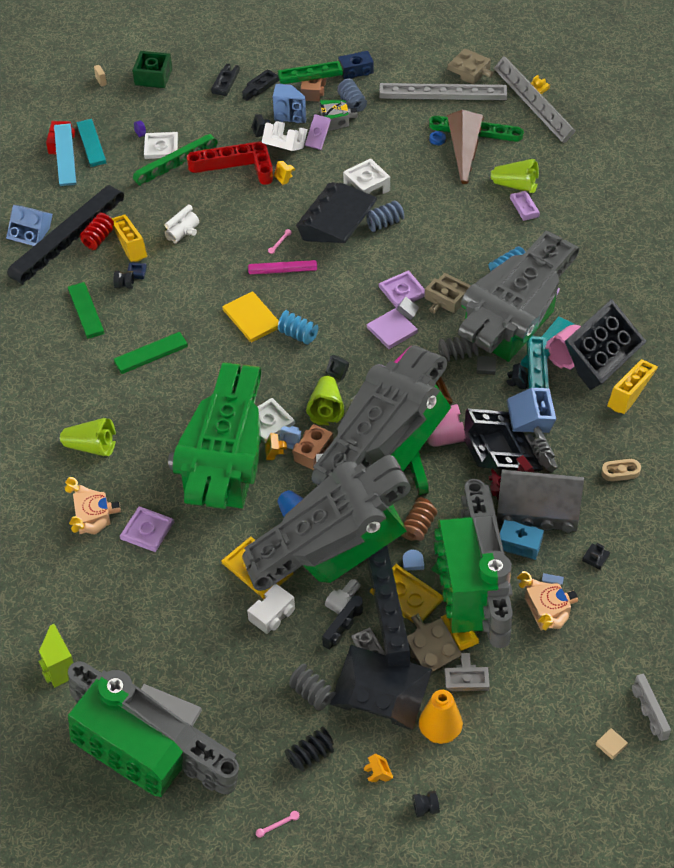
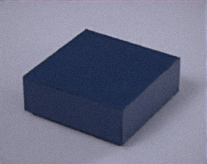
[127,263,147,279]

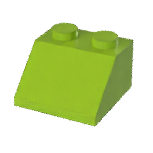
[38,624,74,688]

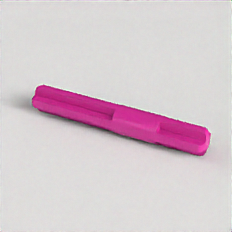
[248,260,317,274]

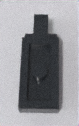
[242,69,279,101]

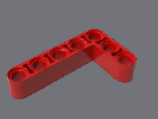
[187,142,273,185]

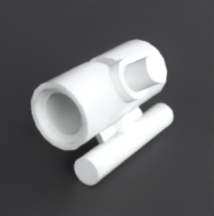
[165,204,199,244]

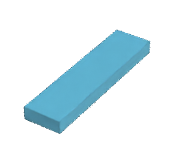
[54,124,76,186]

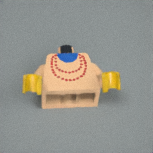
[65,477,121,535]
[517,571,578,630]

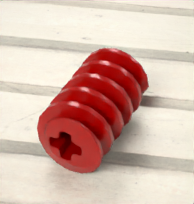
[80,213,114,250]

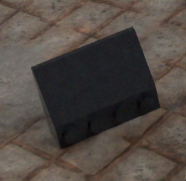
[296,182,377,243]
[565,299,647,390]

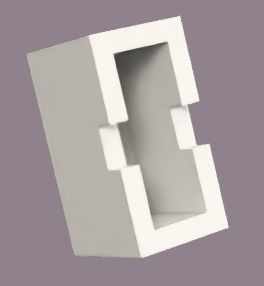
[247,584,295,634]

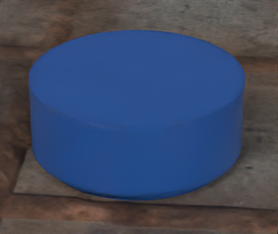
[429,131,446,145]

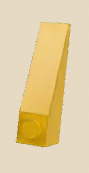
[112,214,147,262]
[607,359,658,414]

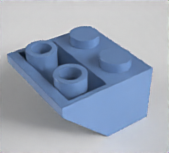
[273,84,306,123]
[6,205,53,246]
[507,388,556,433]

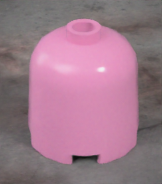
[546,325,581,370]
[427,404,466,447]

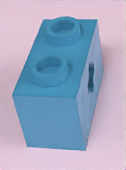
[500,520,544,560]

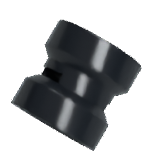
[113,271,134,289]
[412,790,440,817]

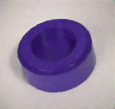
[134,120,146,138]

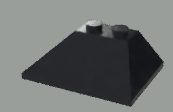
[464,408,543,471]
[330,645,432,730]

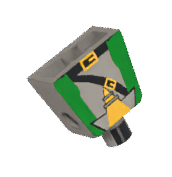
[320,100,358,131]

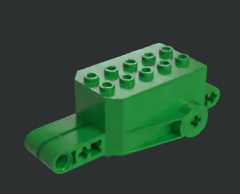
[173,362,261,509]

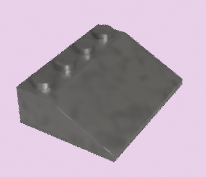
[497,470,584,532]

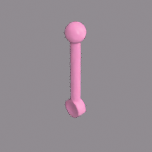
[268,229,291,254]
[256,811,299,838]

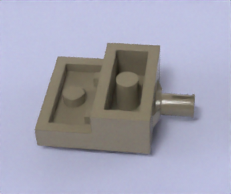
[447,48,494,84]
[424,273,471,314]
[407,613,461,672]

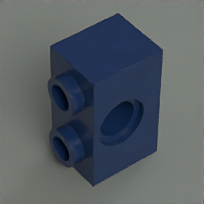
[338,51,374,79]

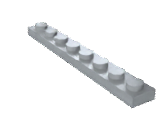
[493,56,576,143]
[380,83,507,100]

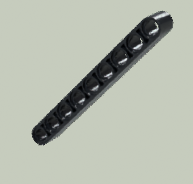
[7,185,124,285]

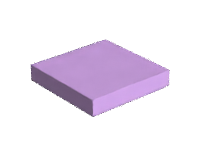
[379,271,425,309]
[367,308,418,349]
[120,506,174,552]

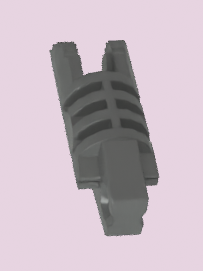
[525,426,558,472]

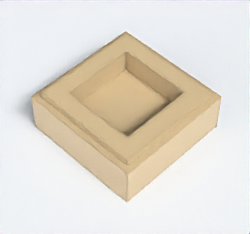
[94,65,107,87]
[596,728,628,760]

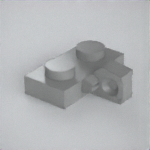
[445,653,490,691]

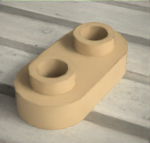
[601,459,641,481]

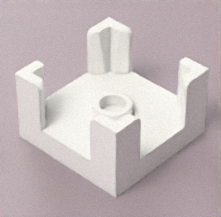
[262,121,307,151]
[343,158,390,194]

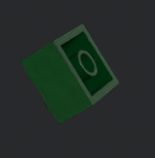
[132,51,172,88]

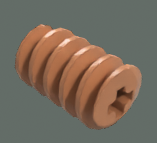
[401,497,438,541]

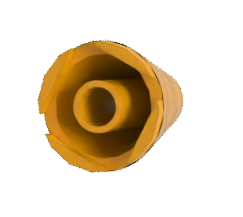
[419,690,463,744]

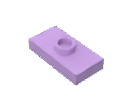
[305,115,331,150]
[510,191,540,221]

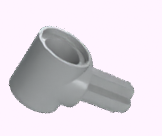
[325,579,361,614]

